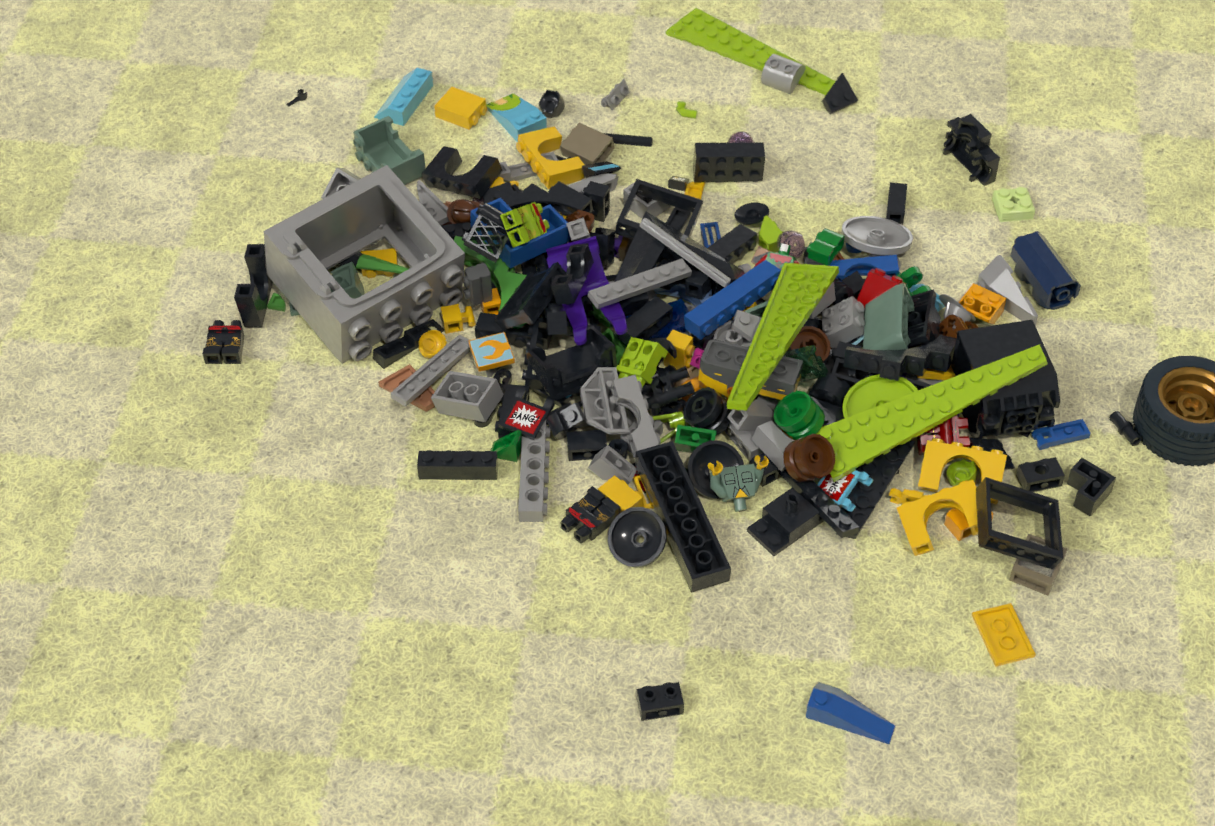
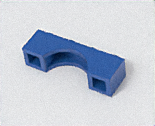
[829,255,899,281]

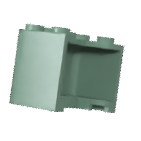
[353,116,425,185]

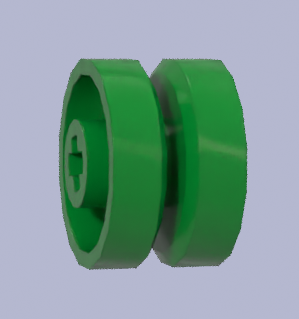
[773,391,825,440]

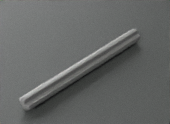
[640,218,731,287]

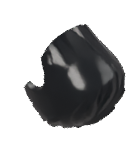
[538,89,565,118]

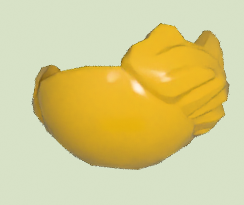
[419,330,447,359]

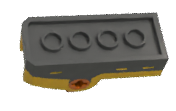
[698,339,803,400]

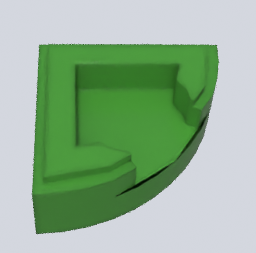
[267,293,286,312]

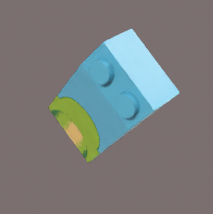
[486,93,547,142]

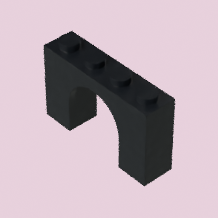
[421,146,503,199]
[234,244,273,328]

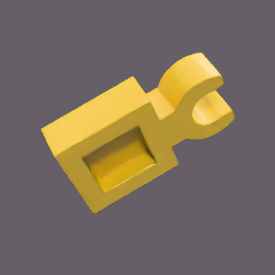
[889,488,924,504]

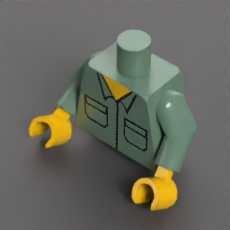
[708,455,769,512]

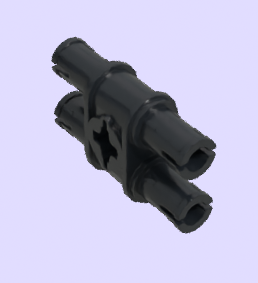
[641,366,695,411]

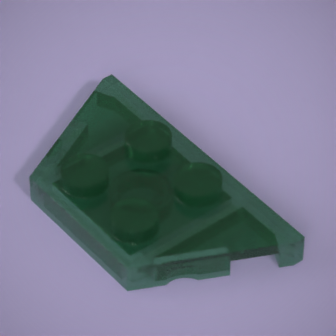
[784,345,828,382]

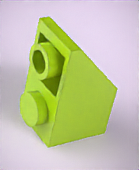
[758,215,787,253]

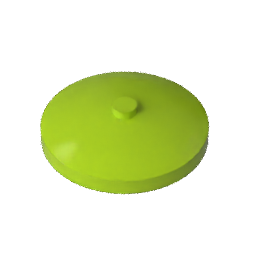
[843,374,918,419]

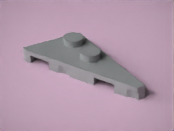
[417,180,449,225]

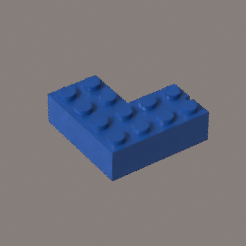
[470,198,570,268]

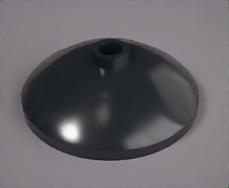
[687,440,744,499]
[608,507,667,568]

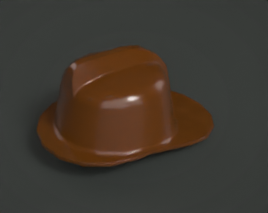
[447,199,483,224]

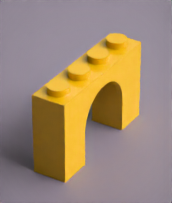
[516,126,585,189]
[918,438,1007,504]
[896,479,978,556]

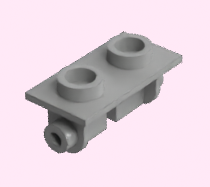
[601,79,630,111]

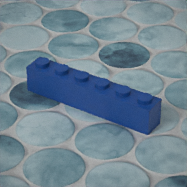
[684,260,781,340]

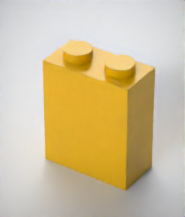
[434,87,487,130]

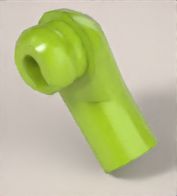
[676,101,697,119]

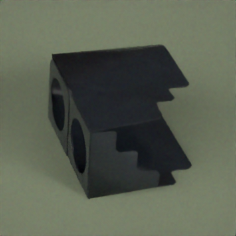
[590,227,615,268]

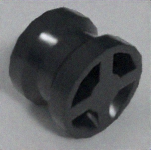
[609,439,628,459]

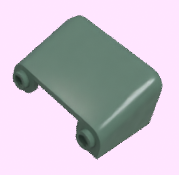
[863,283,914,350]

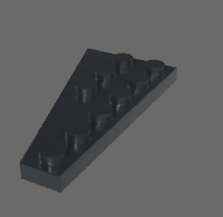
[836,440,915,539]

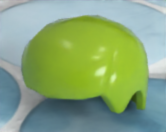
[946,458,977,486]

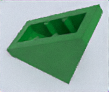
[490,430,522,462]

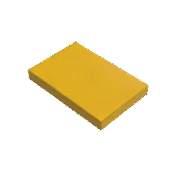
[972,603,1036,667]

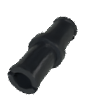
[1109,411,1142,446]

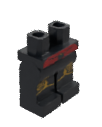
[202,320,245,364]
[561,486,620,543]

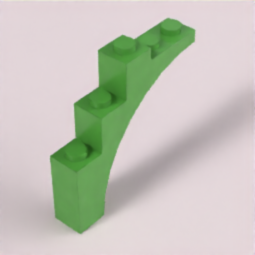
[454,236,527,312]

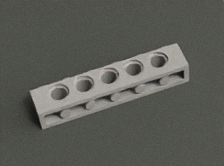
[518,420,550,522]

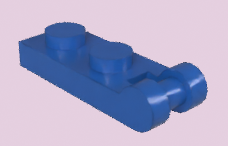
[1031,419,1091,450]

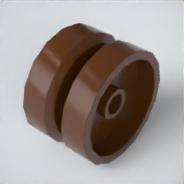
[784,326,831,374]
[783,434,835,482]

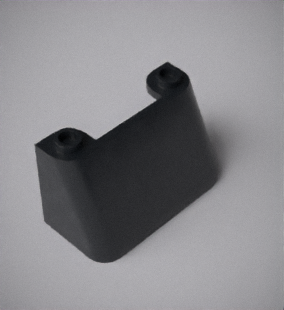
[526,326,617,400]

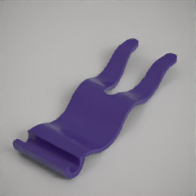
[546,236,628,345]

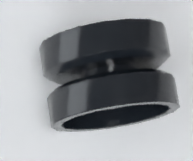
[683,387,732,435]

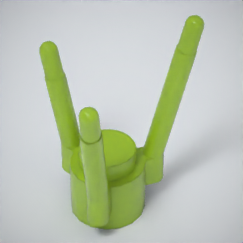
[652,411,686,444]

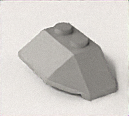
[580,367,629,435]

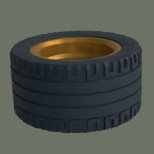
[1132,356,1215,466]

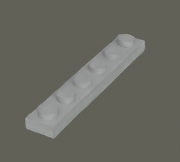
[588,259,692,309]
[391,335,471,407]

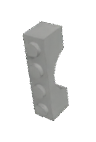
[610,375,661,458]

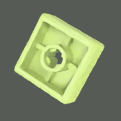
[992,187,1035,222]

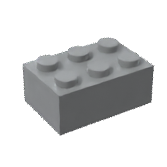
[431,371,504,422]

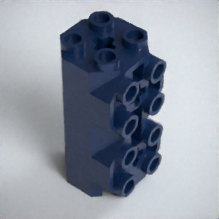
[1011,231,1081,310]

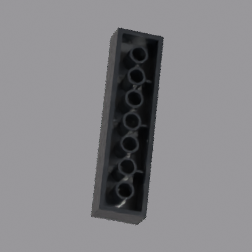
[635,441,731,593]

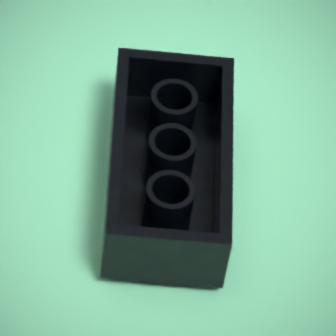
[693,142,765,182]

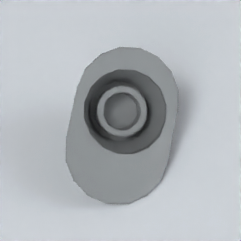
[939,294,976,328]

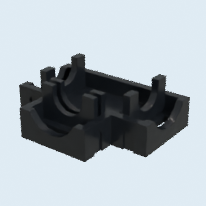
[943,114,1000,186]

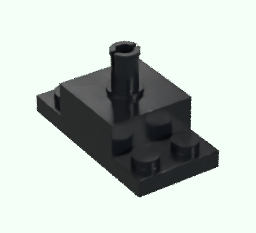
[907,289,941,348]
[747,487,824,556]

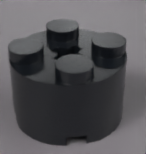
[808,373,851,408]

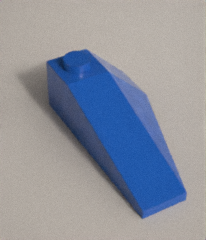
[805,682,895,744]

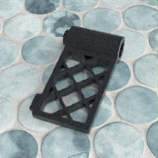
[462,203,514,263]

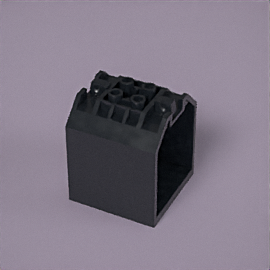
[951,320,1060,439]

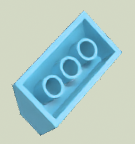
[374,68,433,126]

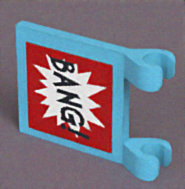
[817,470,873,512]

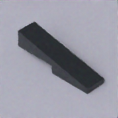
[373,319,445,369]

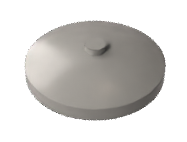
[841,216,913,255]

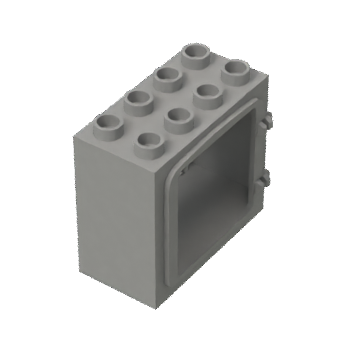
[263,165,465,364]

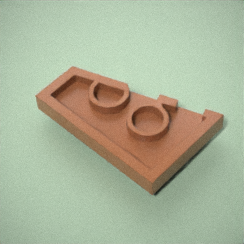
[378,364,435,412]

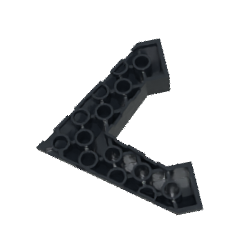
[614,211,745,315]

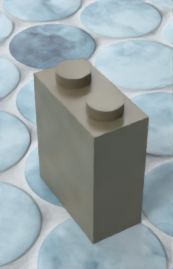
[560,122,615,165]

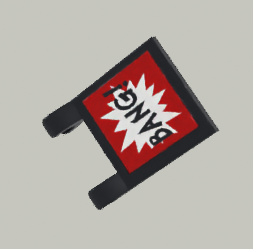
[499,385,555,440]

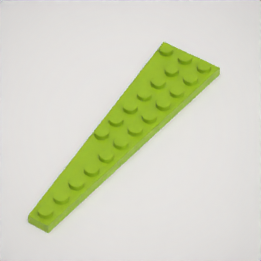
[666,8,835,95]
[727,263,839,411]
[817,344,1048,482]

